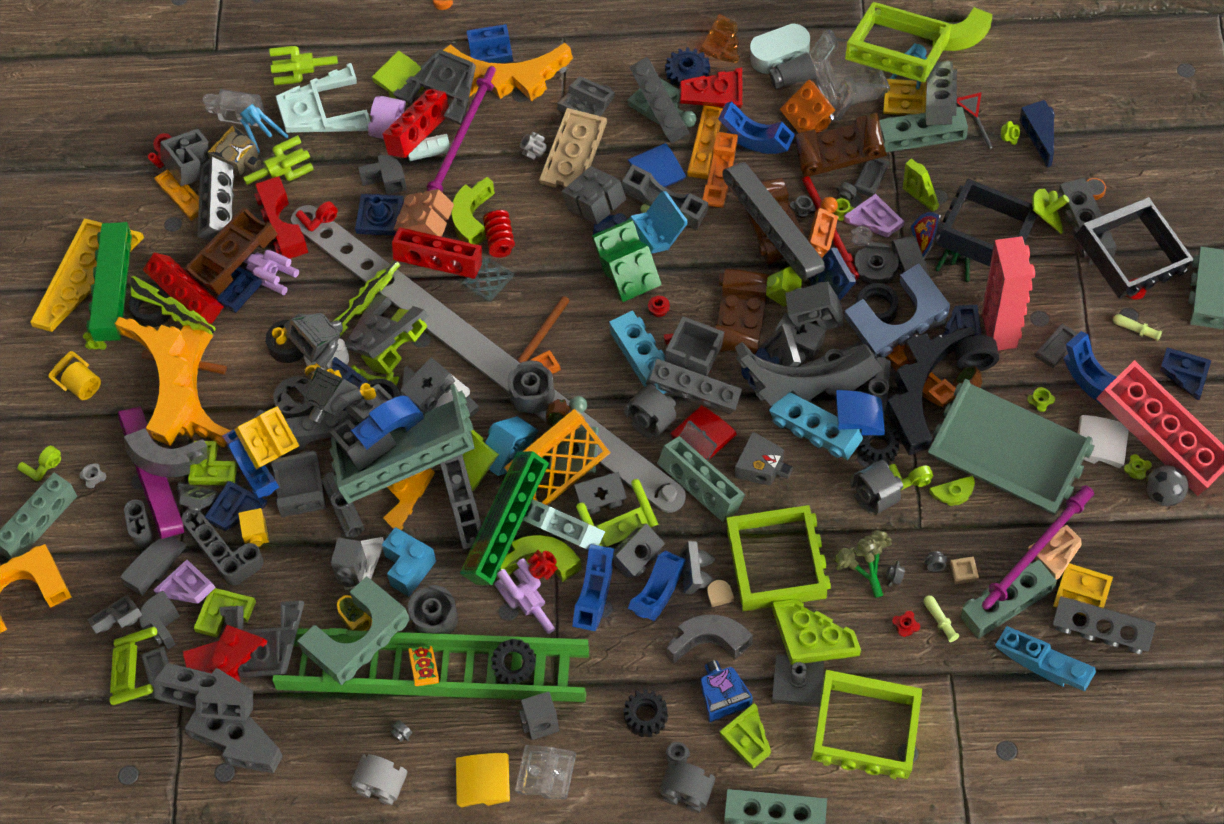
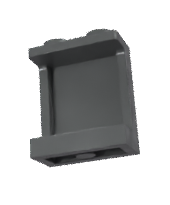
[271,451,327,518]

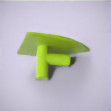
[1032,189,1069,234]

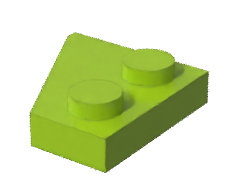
[719,703,771,770]

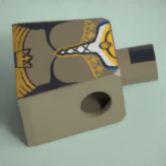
[207,126,262,175]

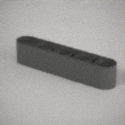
[892,235,946,330]

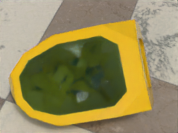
[337,595,372,631]

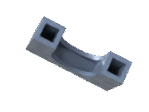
[845,263,950,358]

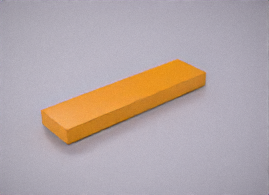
[687,106,723,180]

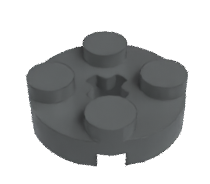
[854,243,899,284]

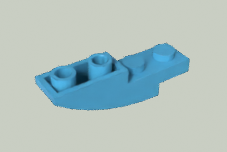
[995,626,1096,691]

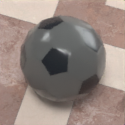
[1146,465,1188,507]

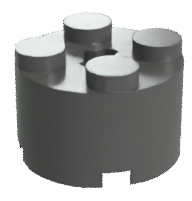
[508,361,555,413]
[624,384,676,438]
[850,460,903,515]
[408,585,458,634]
[659,761,716,813]

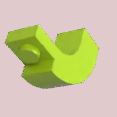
[926,7,993,51]
[452,177,495,245]
[499,535,582,582]

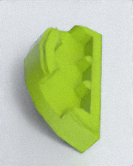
[929,475,975,506]

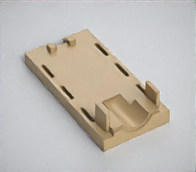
[539,108,607,189]

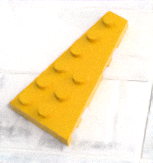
[30,218,144,332]

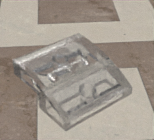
[515,745,577,799]

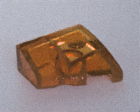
[700,14,740,63]

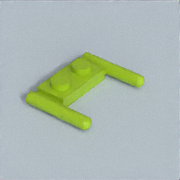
[576,479,658,547]
[109,627,158,705]

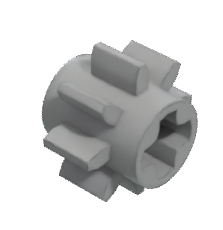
[520,132,546,160]

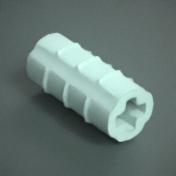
[409,134,450,161]

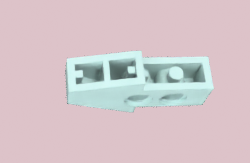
[523,499,605,550]

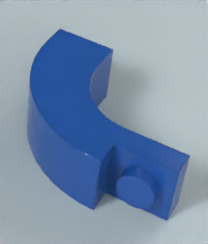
[718,101,795,154]
[1064,331,1117,405]
[351,396,425,450]
[222,429,279,498]
[572,544,614,631]
[628,551,686,621]

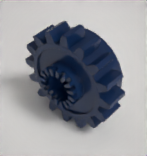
[665,47,710,88]

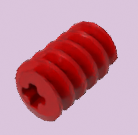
[483,210,515,258]

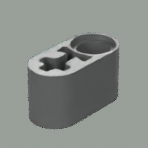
[124,499,153,548]

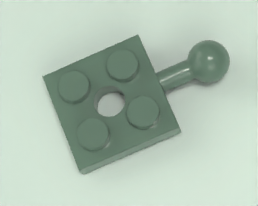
[627,78,697,127]
[549,396,599,473]

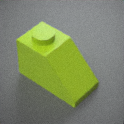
[766,266,802,307]

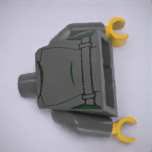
[272,313,343,380]
[304,367,376,424]

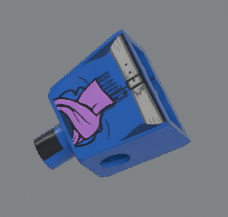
[701,660,753,722]

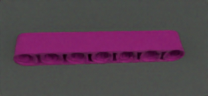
[118,406,184,539]

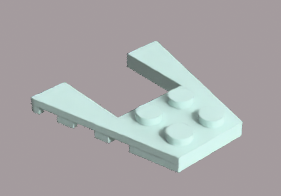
[276,63,371,133]

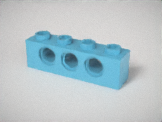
[609,311,667,394]
[769,392,863,460]

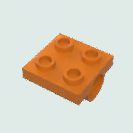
[780,80,835,133]

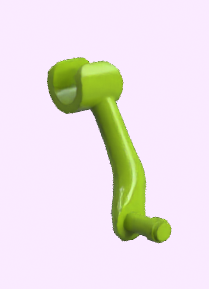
[351,365,399,386]

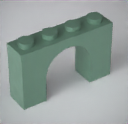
[298,576,410,685]

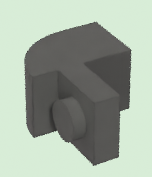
[358,155,407,195]
[139,591,180,649]

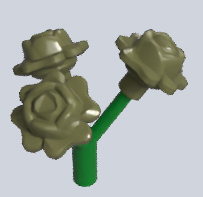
[835,530,892,598]

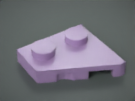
[844,194,904,237]
[154,560,216,604]

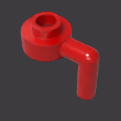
[148,133,172,168]
[295,201,338,232]

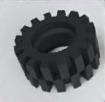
[858,424,900,464]
[491,639,536,684]
[624,689,668,737]

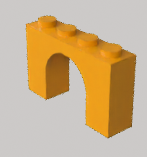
[0,544,72,633]

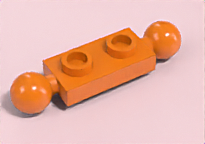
[808,197,838,258]

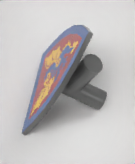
[911,212,944,259]

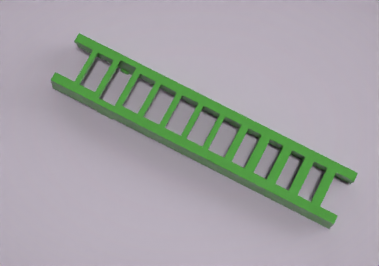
[273,628,589,702]

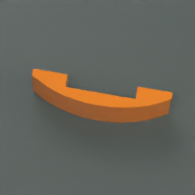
[702,132,738,208]
[885,345,956,407]

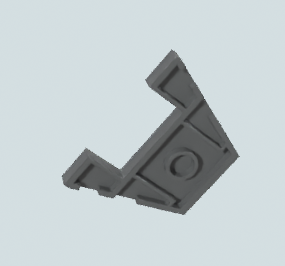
[393,49,476,125]
[345,293,429,359]
[220,601,304,677]

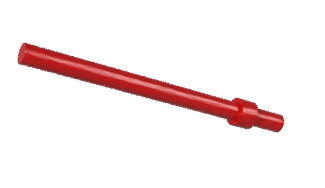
[802,176,860,280]

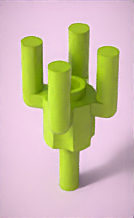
[269,46,338,85]
[243,135,314,185]

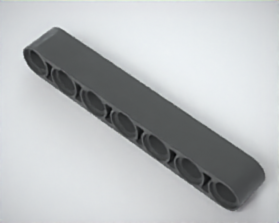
[722,162,825,280]

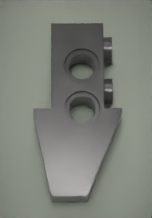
[440,454,482,551]
[155,663,253,721]
[185,709,283,773]

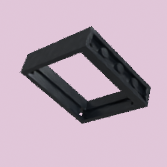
[937,179,1038,266]
[1074,197,1194,299]

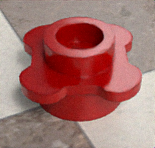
[892,611,920,637]

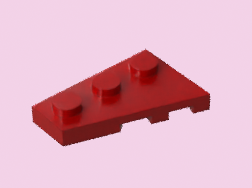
[679,67,743,109]

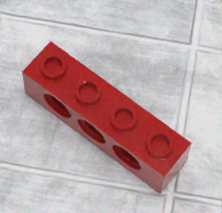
[382,89,449,158]
[392,227,482,279]
[143,253,224,324]

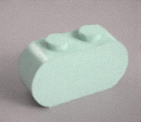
[750,24,810,74]

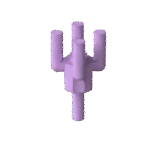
[243,250,299,295]
[494,558,555,634]

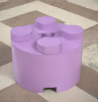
[368,95,406,139]

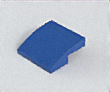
[467,24,513,64]
[628,143,686,188]
[836,390,885,435]

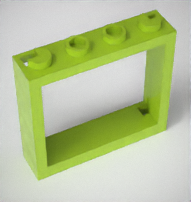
[845,2,952,83]
[727,505,831,611]
[811,670,922,780]

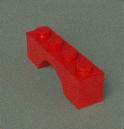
[254,176,309,259]

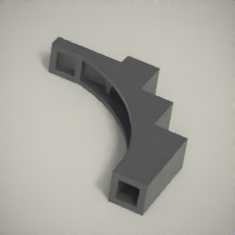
[735,342,883,406]

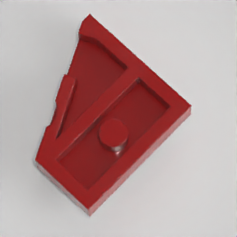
[206,625,268,676]

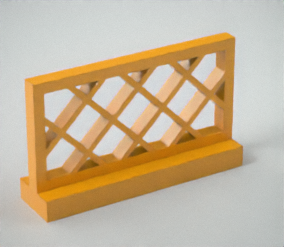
[504,409,611,505]

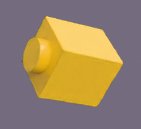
[239,508,269,547]

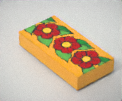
[408,646,439,686]

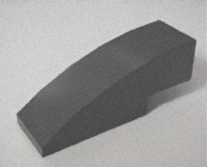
[120,536,186,596]

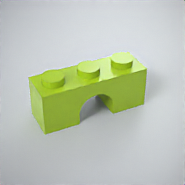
[361,308,427,375]

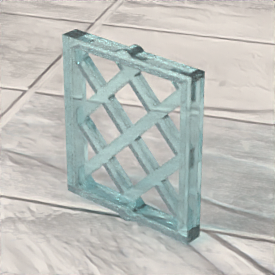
[462,256,515,302]

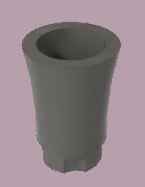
[769,51,817,89]

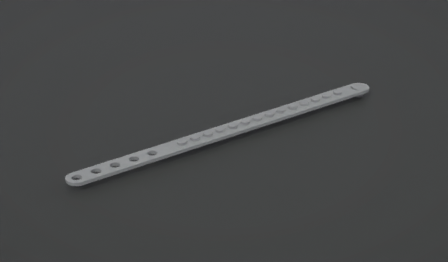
[291,205,686,513]

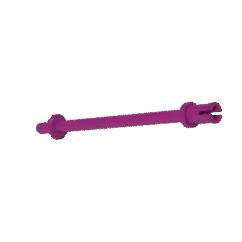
[426,66,496,192]
[982,485,1094,610]

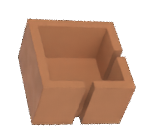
[394,189,454,237]

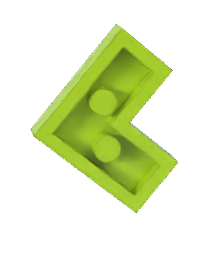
[188,441,237,485]
[194,588,256,638]

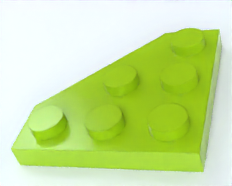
[772,599,861,665]

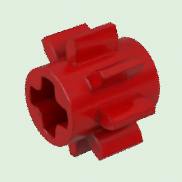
[527,550,558,580]

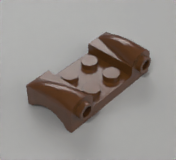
[795,112,887,177]
[740,177,807,266]
[185,207,278,295]
[715,269,769,355]

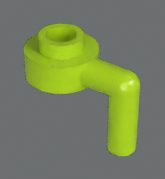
[17,445,61,481]
[889,464,933,490]

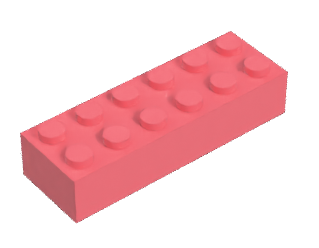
[981,236,1035,351]
[1096,360,1224,496]

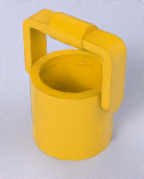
[49,351,101,400]

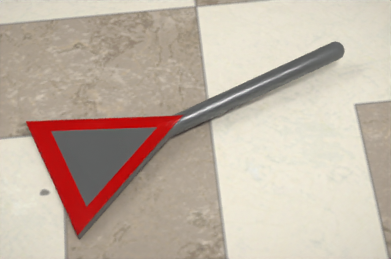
[957,92,993,149]

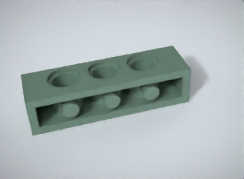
[880,107,968,152]
[657,436,745,522]
[0,473,77,559]
[961,560,1057,639]
[725,789,827,824]

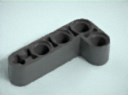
[182,509,264,585]

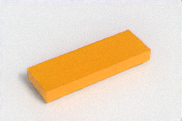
[154,169,199,221]

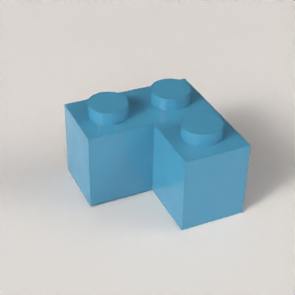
[485,416,538,476]
[382,527,436,597]

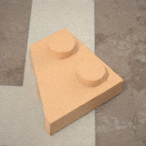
[1028,525,1082,580]

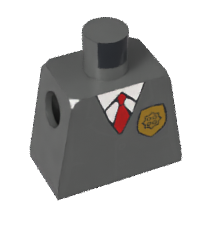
[735,432,793,486]

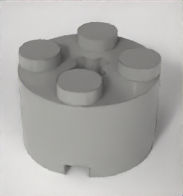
[351,754,408,805]

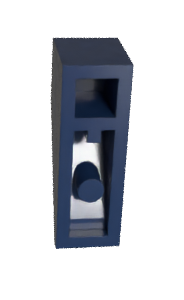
[1019,100,1055,168]

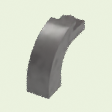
[124,428,207,477]
[667,615,753,663]

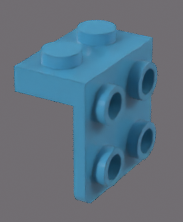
[628,191,687,254]

